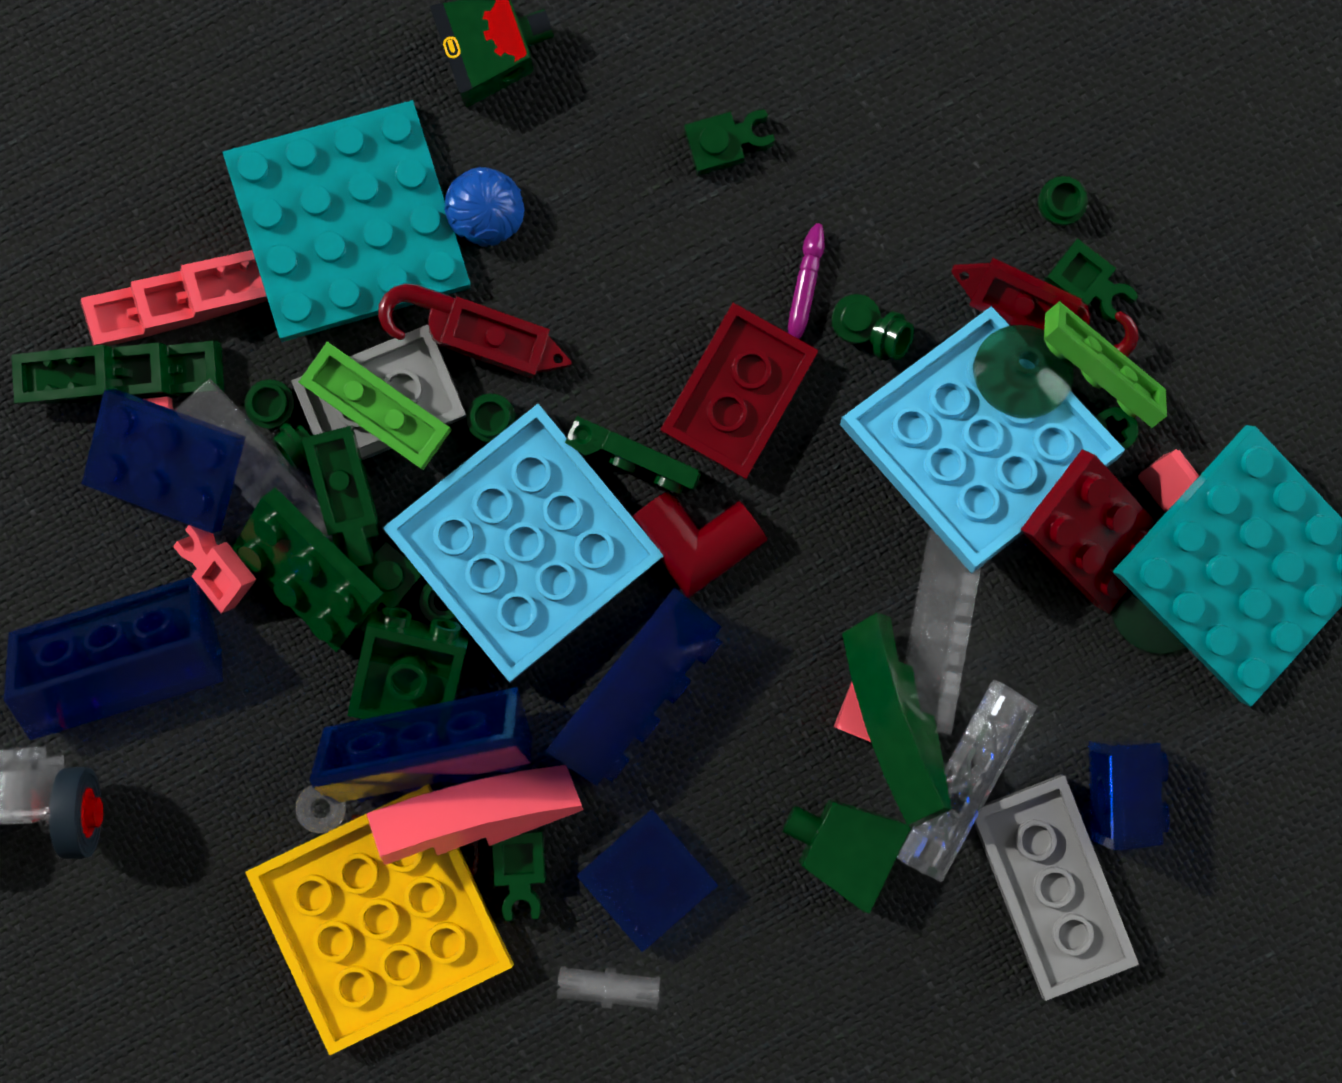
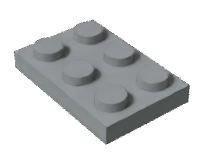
[291,325,467,461]

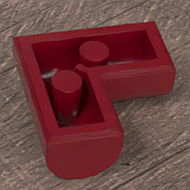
[632,490,768,598]

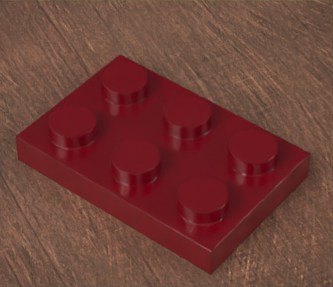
[660,303,819,480]
[1020,449,1156,613]

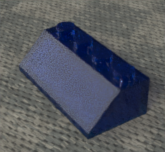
[4,577,223,740]
[546,588,723,786]
[310,687,532,804]

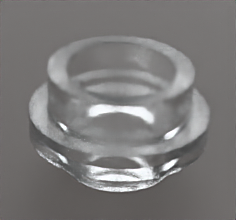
[295,783,346,833]

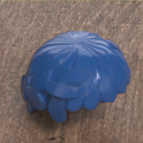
[444,167,525,247]

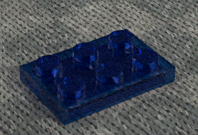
[82,389,246,533]

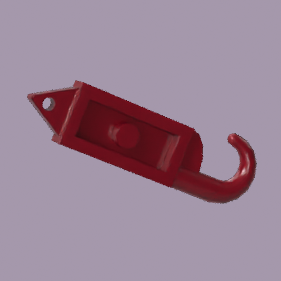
[951,258,1139,357]
[378,283,572,379]

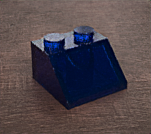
[1089,741,1170,850]

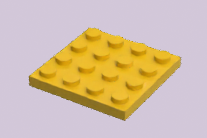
[245,784,514,1056]

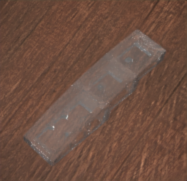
[172,378,334,544]

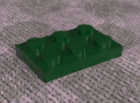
[232,487,384,653]

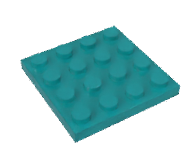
[222,100,471,342]
[1112,425,1342,707]

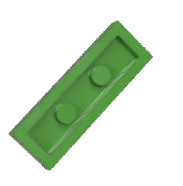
[1044,301,1167,428]
[298,342,452,470]

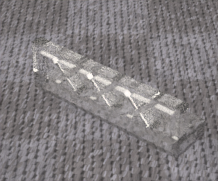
[905,529,981,735]
[897,680,1037,882]

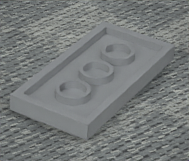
[969,774,1139,1001]

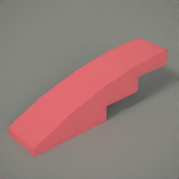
[81,250,268,346]
[366,765,583,865]

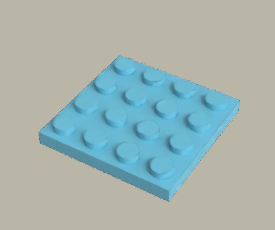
[840,306,1125,574]
[383,404,663,683]

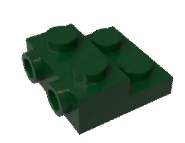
[347,607,470,738]

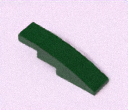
[11,341,224,405]
[842,613,952,828]

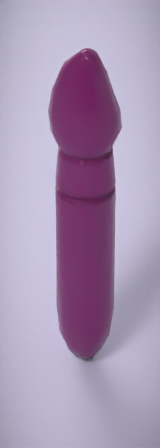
[788,223,825,339]

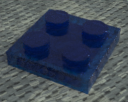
[577,808,718,952]

